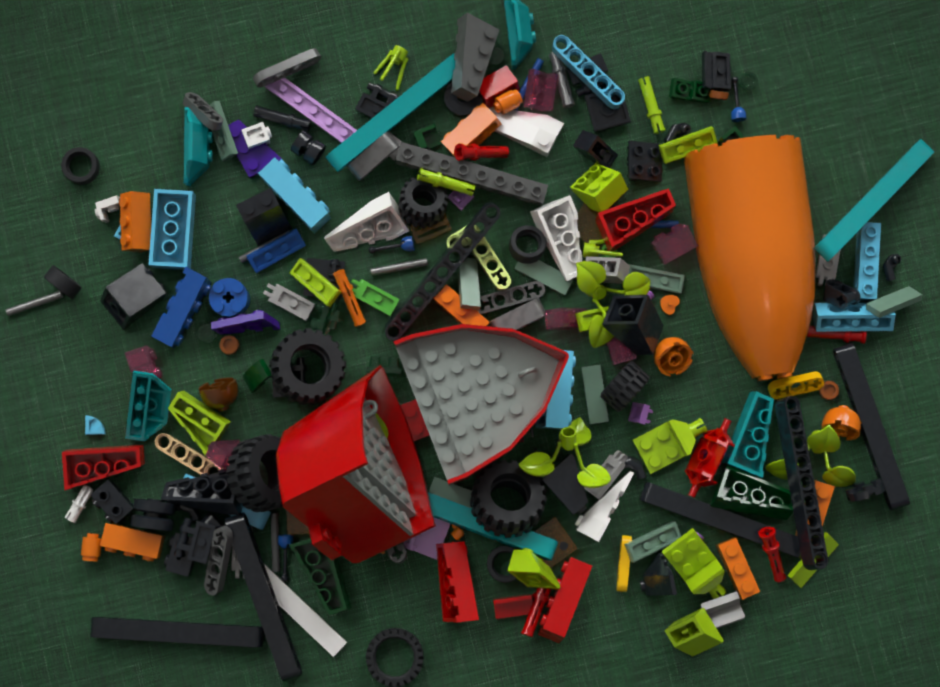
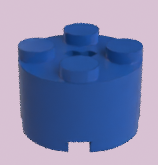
[209,278,250,318]

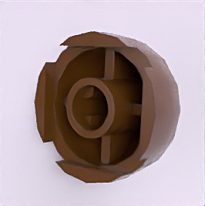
[198,377,239,411]

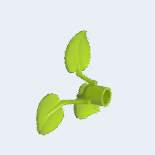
[576,261,650,348]
[519,417,611,488]
[765,425,856,487]

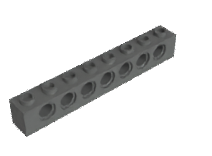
[395,142,548,206]

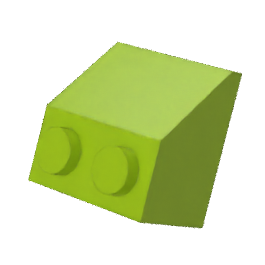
[507,548,560,589]

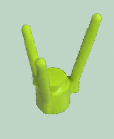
[374,45,409,91]
[583,239,623,258]

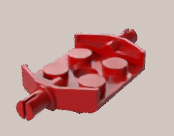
[685,418,735,498]

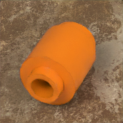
[493,89,523,115]
[81,533,102,562]

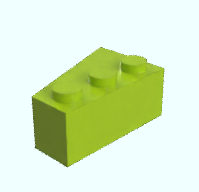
[168,390,231,456]

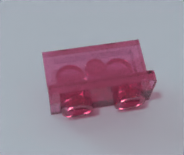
[523,69,558,112]

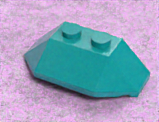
[504,0,536,70]
[183,107,213,186]
[125,371,172,441]

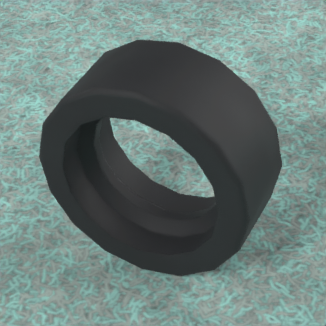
[61,147,100,185]
[509,225,546,264]
[44,265,82,299]
[487,545,517,583]

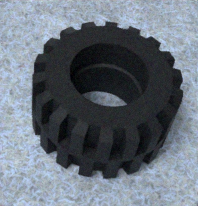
[398,177,448,228]
[600,361,650,412]

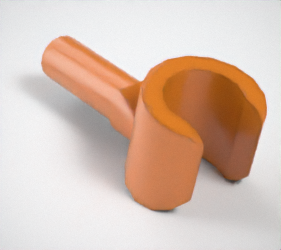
[451,524,464,540]

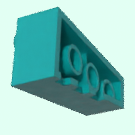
[722,391,774,478]

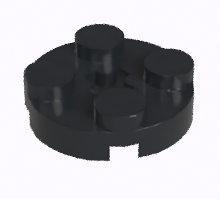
[444,81,482,117]
[845,478,885,502]

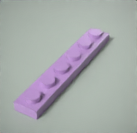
[264,78,357,143]

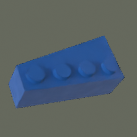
[152,267,212,349]

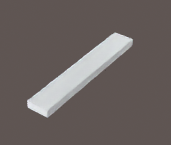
[264,564,347,657]

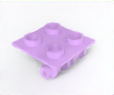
[404,518,450,560]

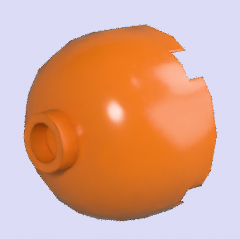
[654,337,693,376]
[821,405,861,440]

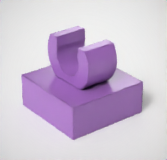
[448,191,474,211]
[628,402,653,424]

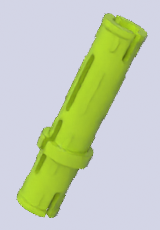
[638,76,666,134]
[417,168,475,196]

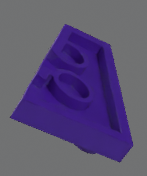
[228,119,283,179]
[211,310,280,335]

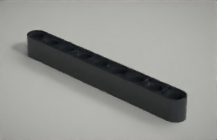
[384,202,501,341]
[833,343,910,511]
[775,396,828,570]
[639,482,802,559]
[225,512,302,681]
[90,617,264,647]

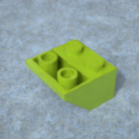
[570,163,628,212]
[665,607,724,657]

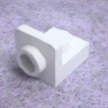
[242,122,272,149]
[95,195,120,223]

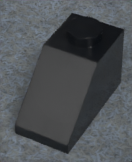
[573,130,618,168]

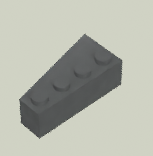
[451,12,499,102]

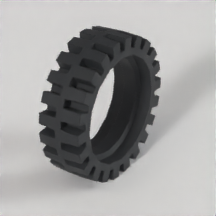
[366,628,424,687]

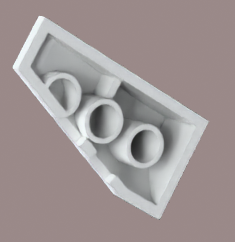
[489,107,564,157]
[324,192,409,252]
[530,195,582,281]
[575,471,634,542]

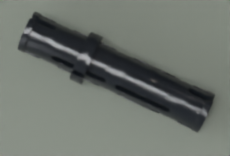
[253,105,311,132]

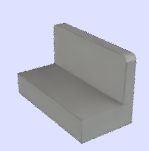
[700,591,745,629]

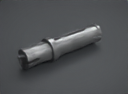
[549,52,575,108]

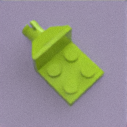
[632,418,707,474]
[662,528,726,599]

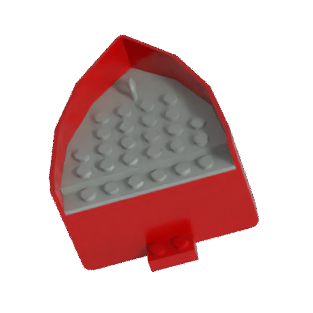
[394,324,569,486]
[276,365,436,563]

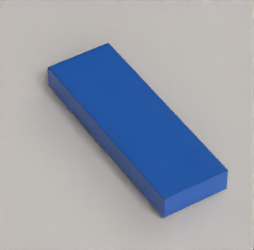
[246,228,306,273]

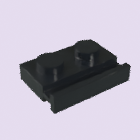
[702,51,731,92]

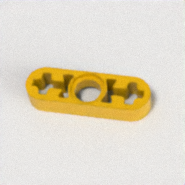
[767,372,824,399]
[616,535,632,592]

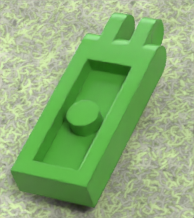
[351,279,400,317]

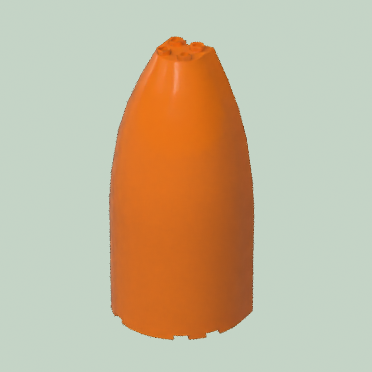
[684,135,816,381]

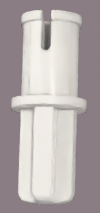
[65,485,93,523]

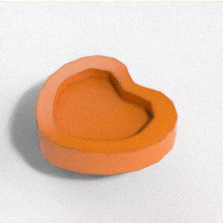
[660,295,680,315]

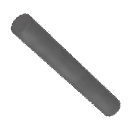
[370,258,428,276]
[5,291,63,316]

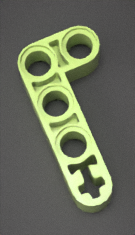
[447,225,511,291]

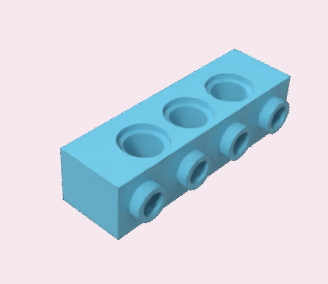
[854,222,881,302]
[813,302,896,332]

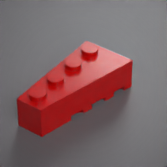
[595,188,676,252]
[62,445,145,491]
[436,541,479,623]
[538,557,592,643]

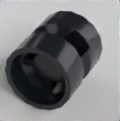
[290,131,326,166]

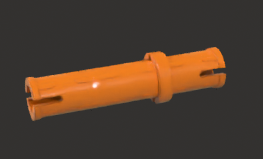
[333,269,366,326]

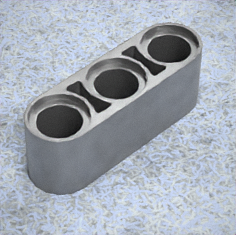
[347,132,400,181]
[490,298,547,330]

